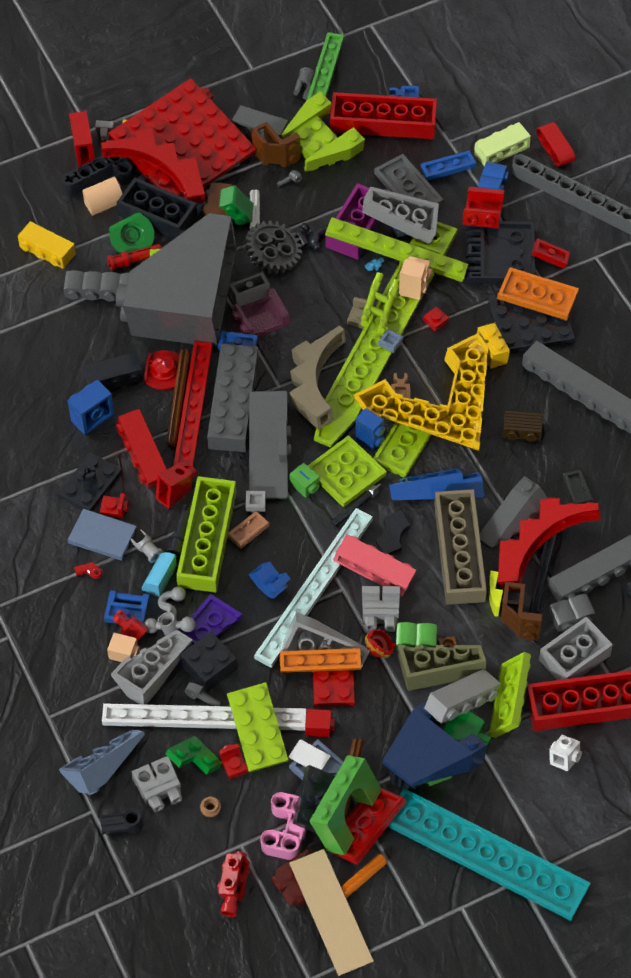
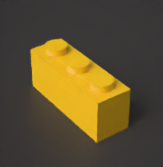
[18,221,76,269]

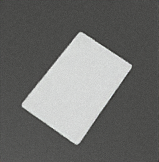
[289,739,330,770]

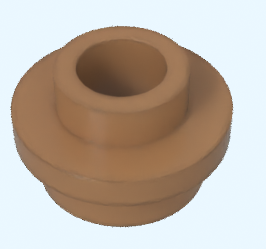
[200,797,221,817]

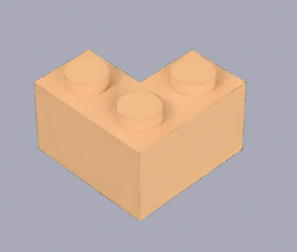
[399,256,433,300]

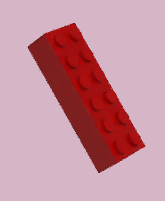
[330,92,437,139]
[526,671,631,731]

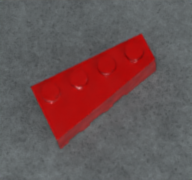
[116,409,167,490]

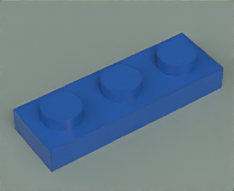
[420,150,476,181]

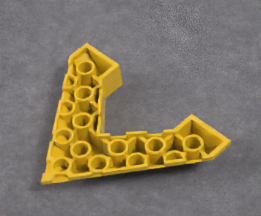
[354,333,488,451]

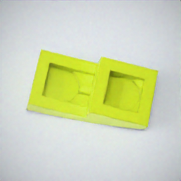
[489,571,503,617]

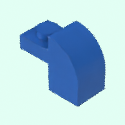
[249,561,290,598]

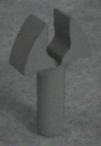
[184,682,221,706]

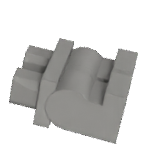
[362,586,400,632]
[131,756,182,812]

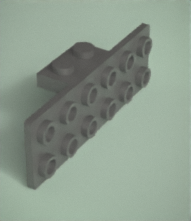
[249,391,291,499]

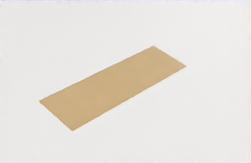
[289,849,373,976]

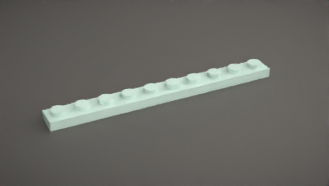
[254,508,373,668]

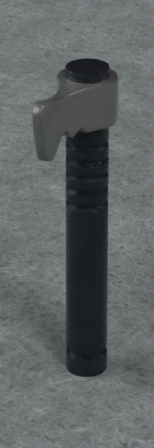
[331,483,381,527]

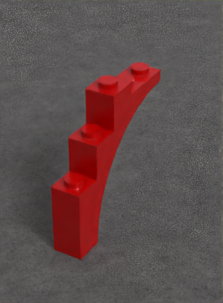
[101,128,205,204]
[498,497,601,591]

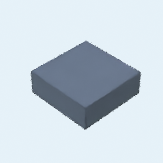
[378,329,403,353]

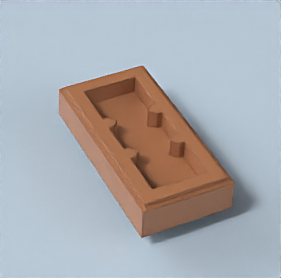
[228,511,269,549]

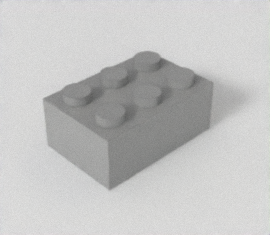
[539,617,613,680]

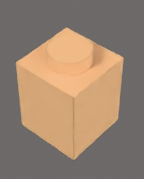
[107,633,140,662]

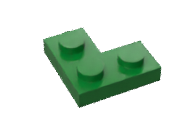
[166,736,223,775]

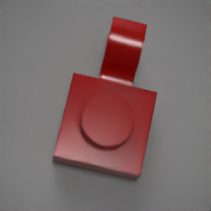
[113,609,148,641]

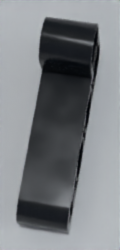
[62,156,133,196]

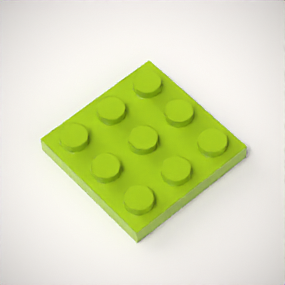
[308,435,387,507]

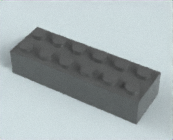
[207,344,259,452]

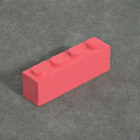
[333,534,416,597]

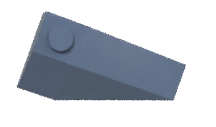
[59,730,145,795]

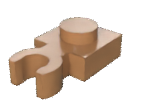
[391,373,410,399]

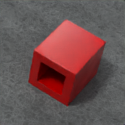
[305,709,335,738]

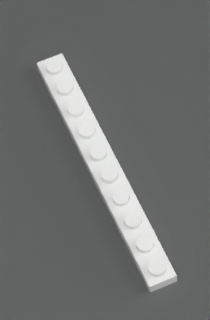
[102,704,306,730]

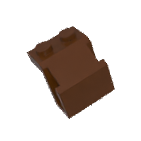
[252,122,301,167]
[501,582,542,641]

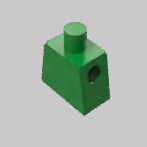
[443,711,492,747]

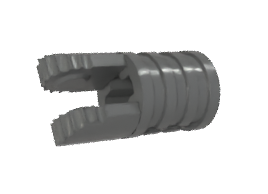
[293,67,315,100]

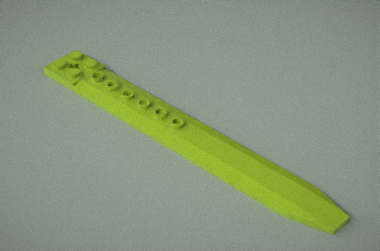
[314,222,457,447]

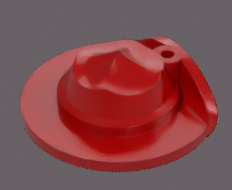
[144,350,180,390]

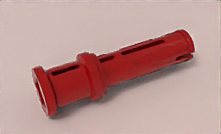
[107,244,161,271]

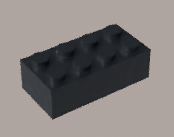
[117,178,198,239]

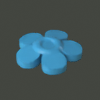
[365,258,385,271]

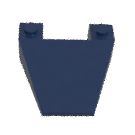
[382,700,487,787]

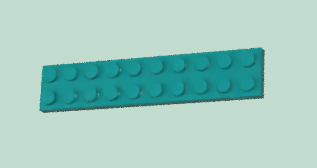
[387,788,590,921]

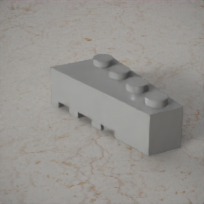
[362,187,439,244]

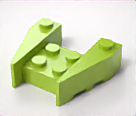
[281,91,365,172]

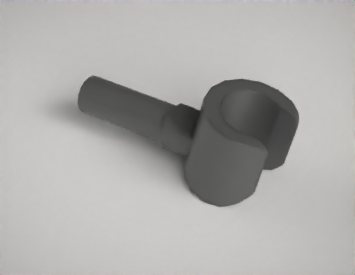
[277,170,302,186]

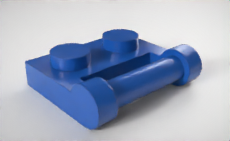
[104,590,150,624]

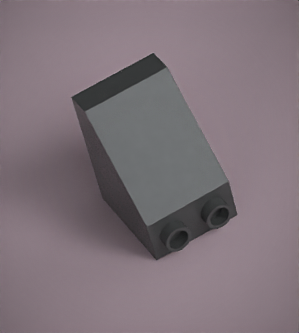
[116,213,237,347]

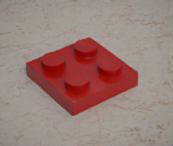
[313,670,354,707]

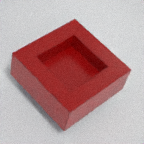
[423,306,449,332]

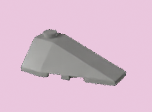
[111,630,193,705]

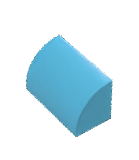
[142,553,177,597]

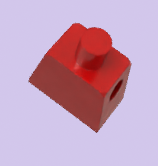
[156,463,197,509]

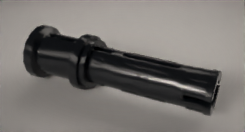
[165,504,192,560]

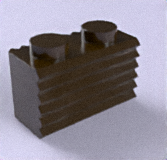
[503,410,543,442]

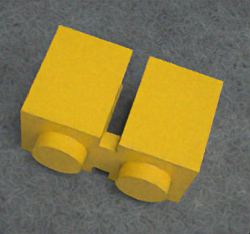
[477,323,510,369]

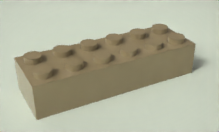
[434,489,486,605]

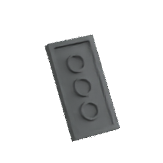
[374,154,443,206]

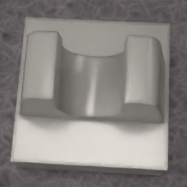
[95,121,115,141]
[246,491,266,514]

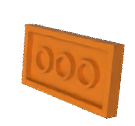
[497,267,579,320]

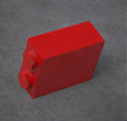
[69,111,95,167]

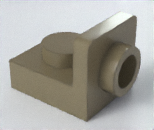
[347,297,367,329]

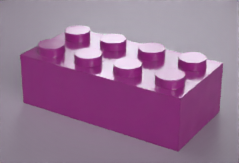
[326,183,381,260]

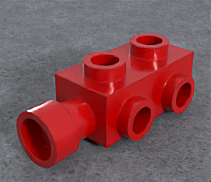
[218,851,250,917]

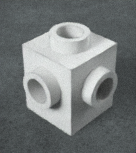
[550,735,582,771]

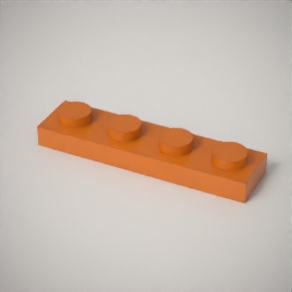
[280,648,361,673]

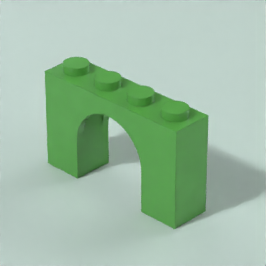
[310,755,382,855]

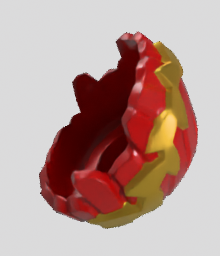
[365,629,396,658]

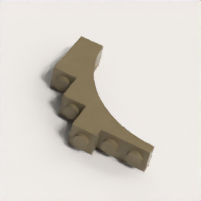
[289,325,346,430]

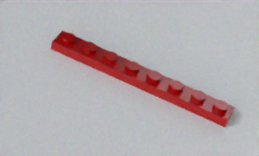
[174,341,213,468]

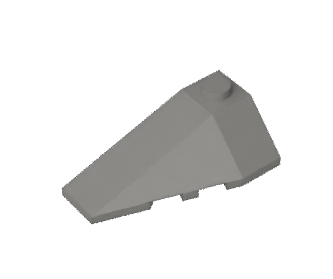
[281,612,370,668]

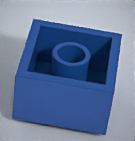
[67,380,114,435]

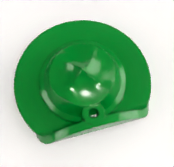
[109,212,154,254]

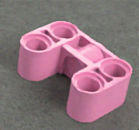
[261,792,307,860]

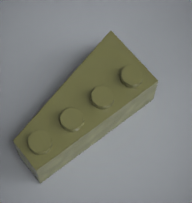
[398,645,486,691]

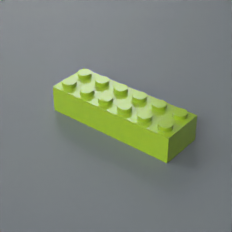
[177,476,237,592]

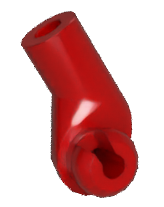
[74,562,103,579]

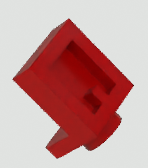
[100,493,129,519]
[219,743,248,780]

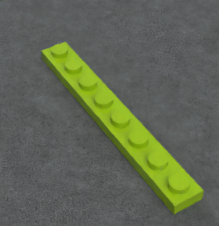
[325,217,468,282]

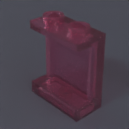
[232,288,289,337]

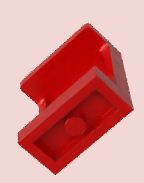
[463,187,504,228]

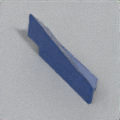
[389,468,485,500]

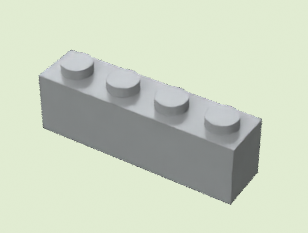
[424,669,501,723]

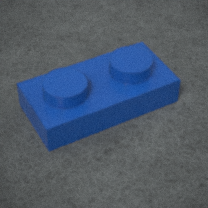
[218,331,258,350]

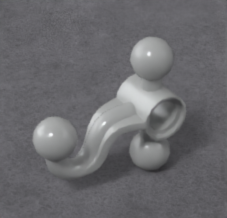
[144,586,196,636]

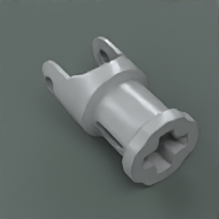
[130,530,164,563]

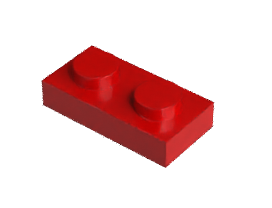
[531,238,570,269]

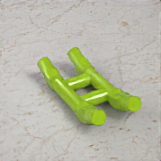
[361,272,400,334]

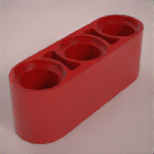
[536,122,575,167]

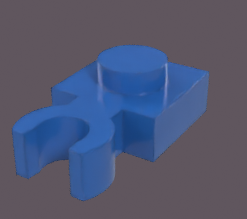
[389,86,419,98]

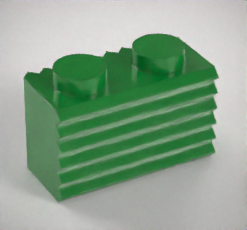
[219,186,254,225]

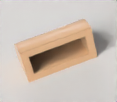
[83,177,122,216]

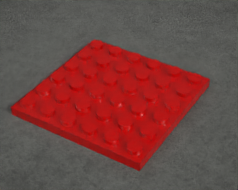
[109,78,256,198]

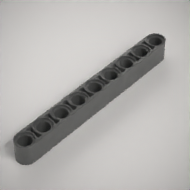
[512,154,631,235]

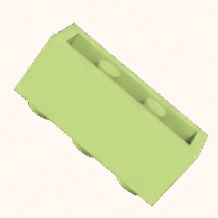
[474,122,531,166]

